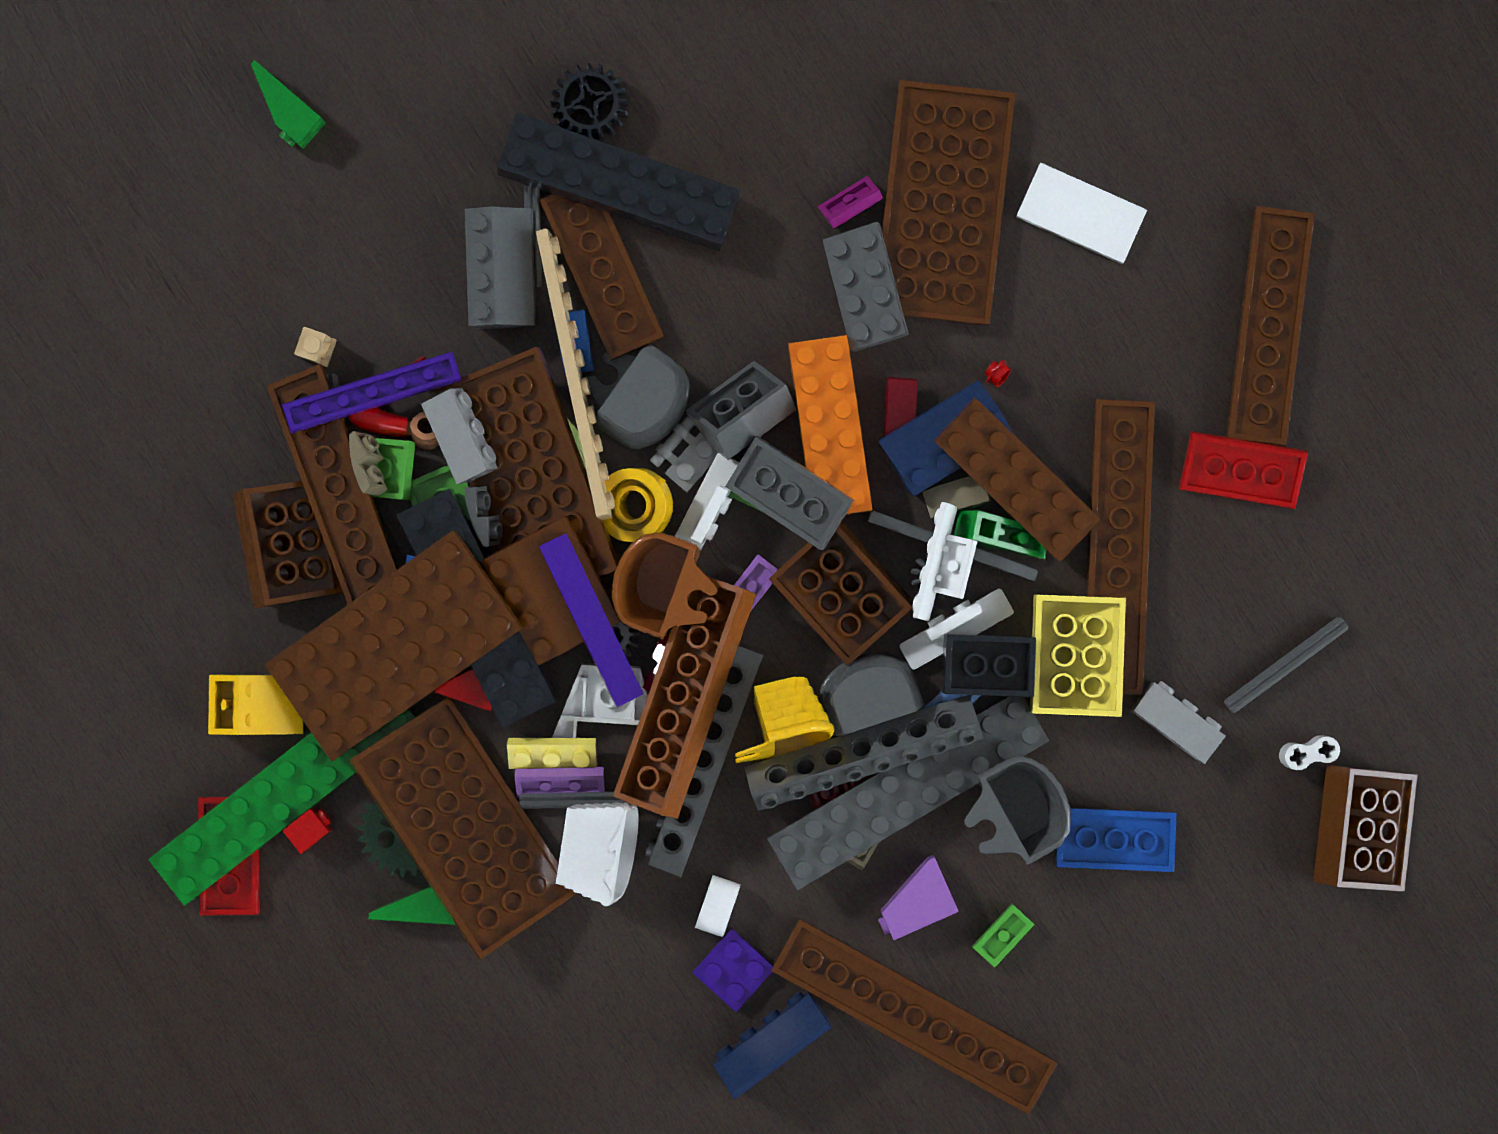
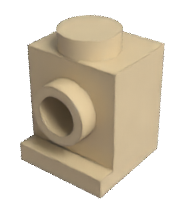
[294,327,337,368]

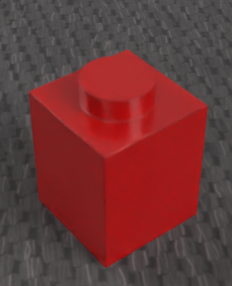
[283,807,333,854]

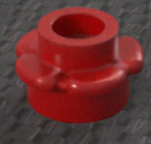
[985,360,1011,388]

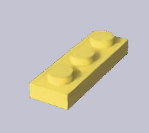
[507,738,598,769]

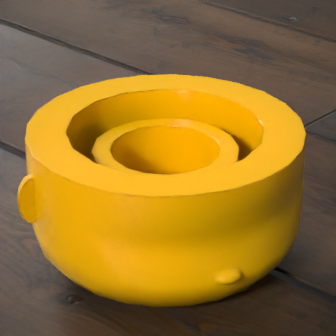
[604,468,673,542]

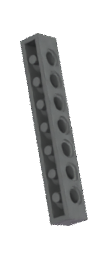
[645,646,763,877]
[744,695,984,811]

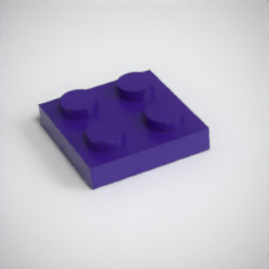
[692,928,773,1012]

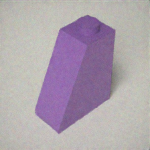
[878,855,959,940]

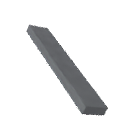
[867,511,1038,582]

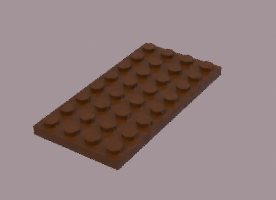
[882,80,1016,326]
[435,347,619,577]
[265,530,523,762]
[349,697,577,960]

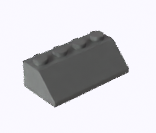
[465,206,537,330]

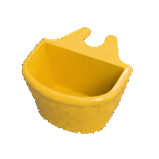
[735,677,835,763]

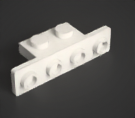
[675,453,739,550]
[912,502,977,621]
[899,589,1014,670]

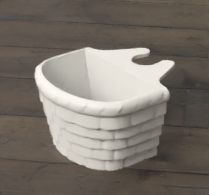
[556,802,639,906]

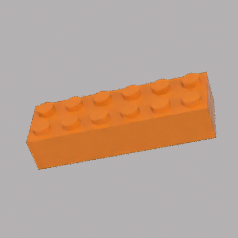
[788,335,872,515]

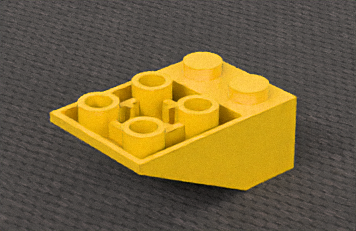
[208,674,304,735]

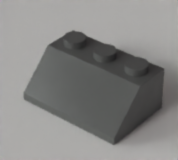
[685,361,797,460]

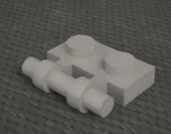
[650,416,718,493]

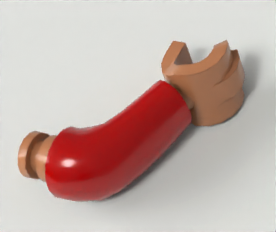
[347,407,439,450]

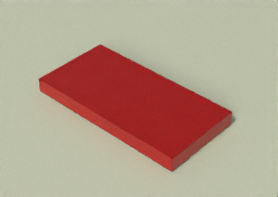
[1179,431,1308,509]
[198,797,260,915]

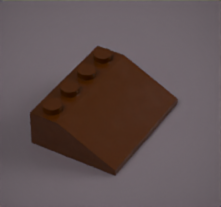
[233,481,343,609]
[481,516,621,665]
[768,521,914,666]
[1313,764,1417,891]

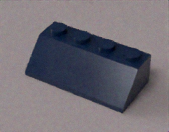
[878,380,1013,497]
[714,991,831,1100]

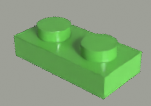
[972,903,1035,968]

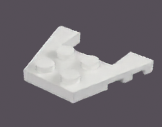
[552,663,648,738]

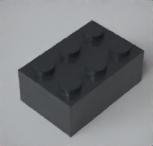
[942,634,1036,697]

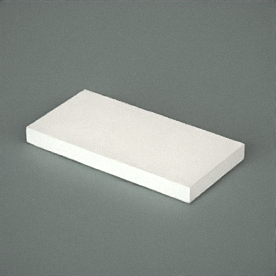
[1016,163,1147,264]

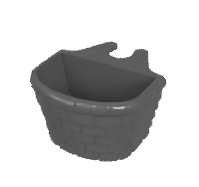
[587,345,690,450]
[819,653,925,736]
[964,756,1071,865]

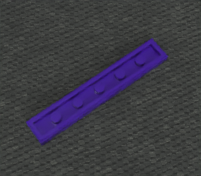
[282,351,462,434]
[538,533,643,707]

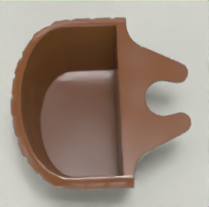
[612,532,717,640]

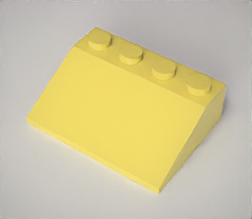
[1030,595,1126,717]

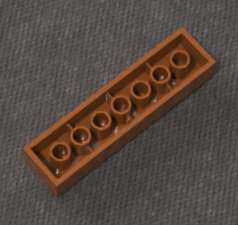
[613,577,756,818]

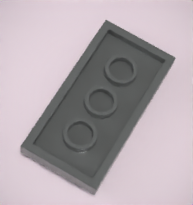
[822,222,909,352]
[725,436,854,550]

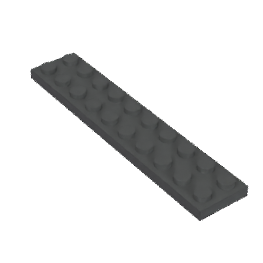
[766,696,1049,891]

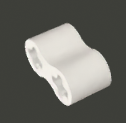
[1279,735,1340,770]
[695,875,741,937]

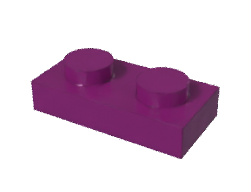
[818,176,883,229]

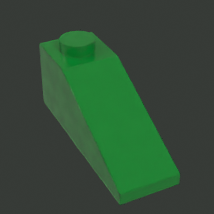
[251,60,325,149]
[954,510,1046,559]
[368,886,455,925]

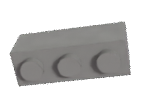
[421,388,498,485]
[1129,681,1226,764]

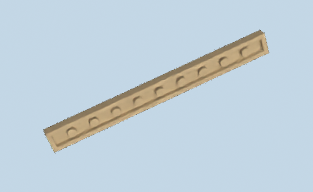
[536,229,615,520]

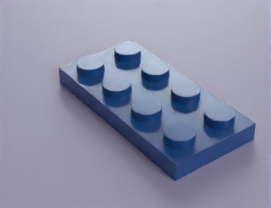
[1055,808,1177,872]

